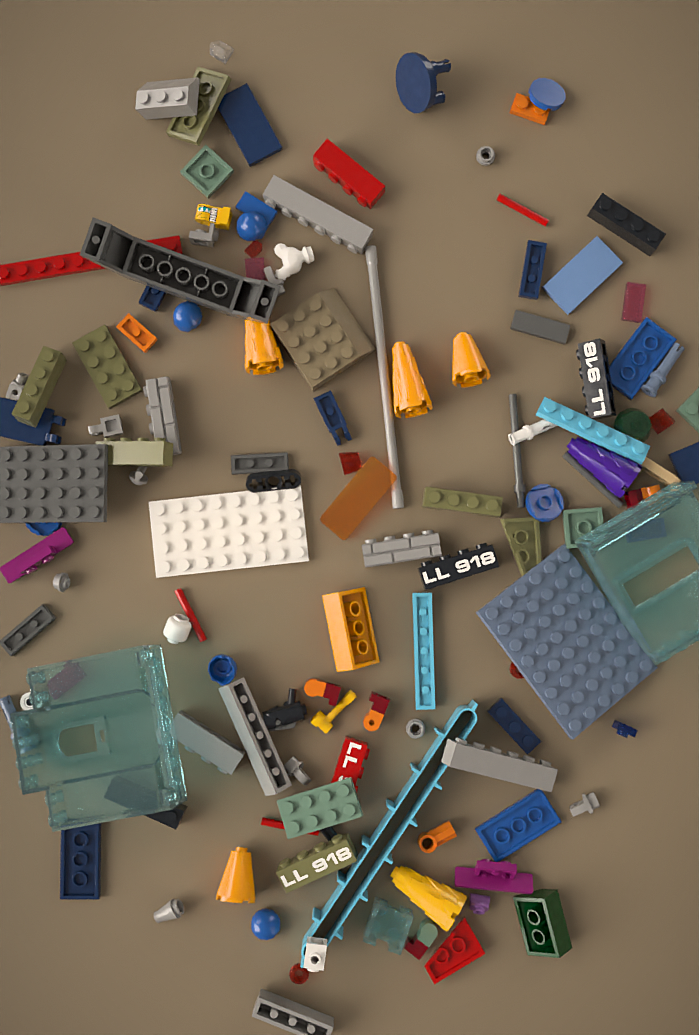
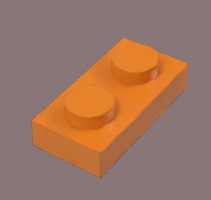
[509,93,550,125]
[116,313,158,353]

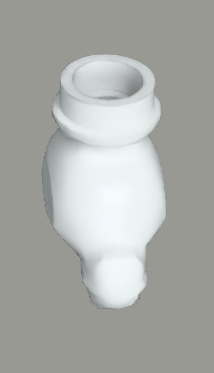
[274,243,314,281]

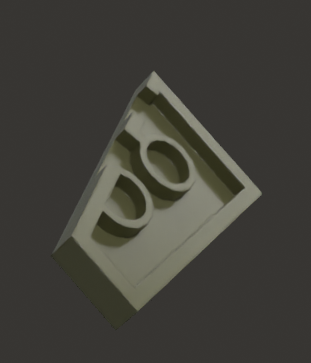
[500,517,542,576]

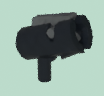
[262,688,308,731]

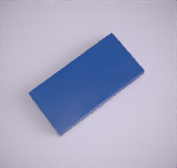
[609,317,677,400]
[475,789,562,862]

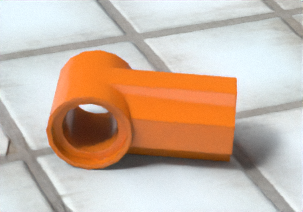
[417,820,457,853]

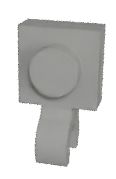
[88,414,124,438]

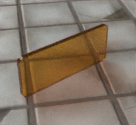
[320,457,397,540]

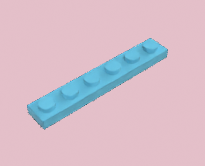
[536,397,650,464]
[412,593,435,710]

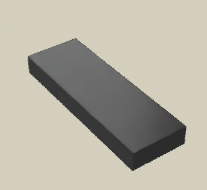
[510,310,570,344]
[231,452,289,475]
[0,604,56,657]

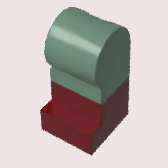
[403,919,438,960]

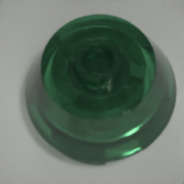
[614,408,652,443]

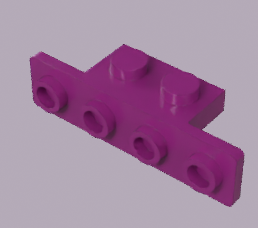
[0,527,74,583]
[454,859,533,894]

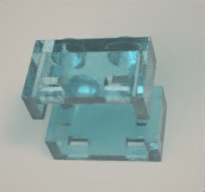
[363,896,414,955]

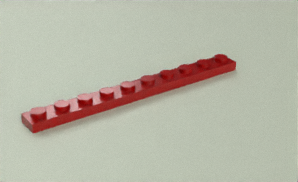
[0,235,183,286]

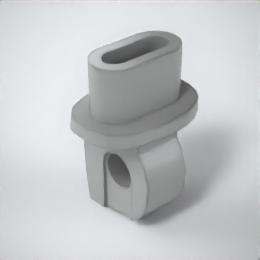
[263,266,286,296]
[6,373,29,401]
[284,756,312,786]
[569,792,600,817]

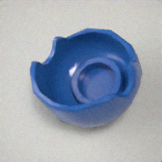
[236,211,267,241]
[173,301,203,332]
[208,654,237,686]
[251,908,281,940]

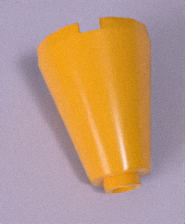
[452,332,491,388]
[216,847,256,903]

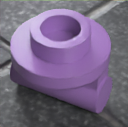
[469,893,490,915]

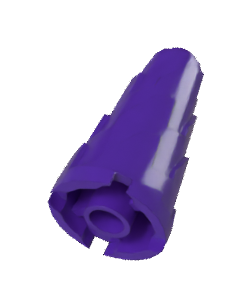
[567,437,643,498]

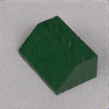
[513,889,572,958]

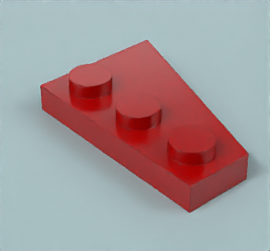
[424,916,485,985]

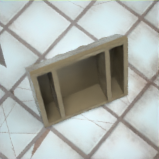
[270,288,376,391]

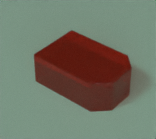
[244,241,263,260]

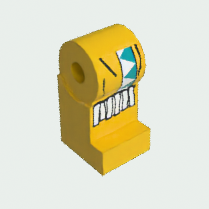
[195,204,233,230]

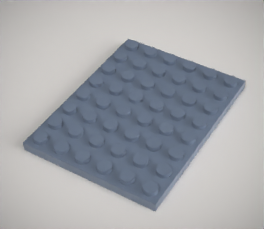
[476,544,658,739]

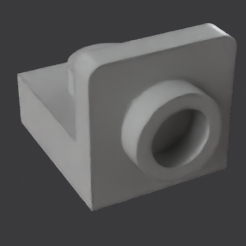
[189,223,219,247]

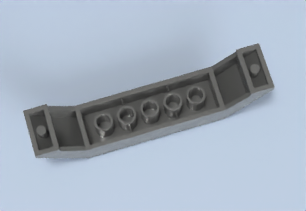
[80,218,281,324]

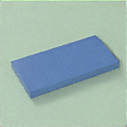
[542,236,623,315]

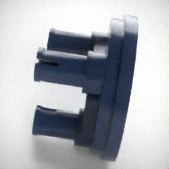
[396,52,451,113]

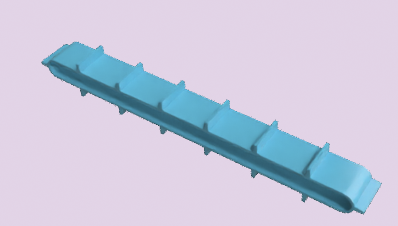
[300,699,478,968]

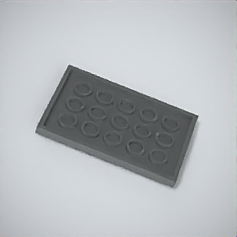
[0,444,108,523]

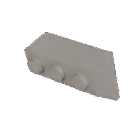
[135,77,200,120]

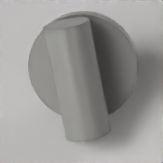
[129,466,148,485]

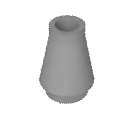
[154,899,184,923]

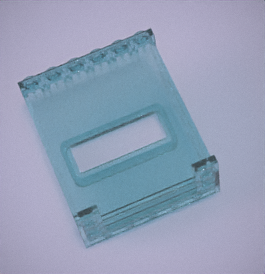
[575,481,699,665]

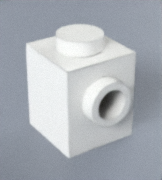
[303,936,327,972]

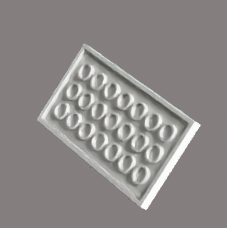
[149,485,309,578]

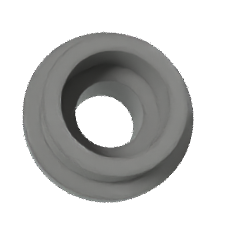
[476,146,495,166]
[53,572,70,592]
[406,719,425,739]

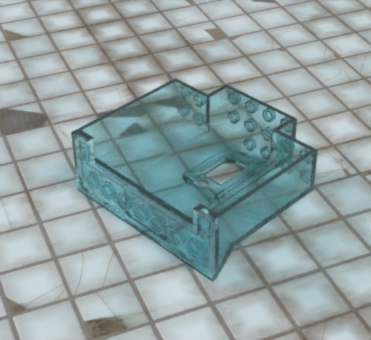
[9,645,187,832]

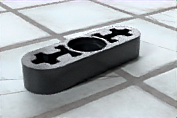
[246,469,301,493]

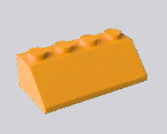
[322,587,380,672]

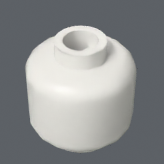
[163,614,192,644]

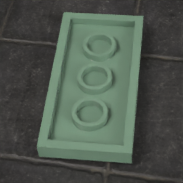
[277,777,363,839]

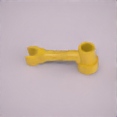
[310,689,356,734]

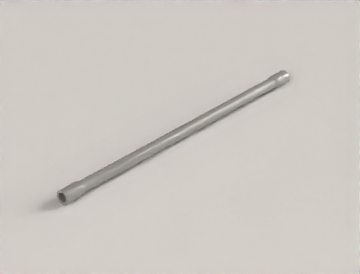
[365,245,404,509]

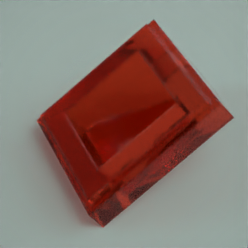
[646,408,675,434]
[339,452,363,475]

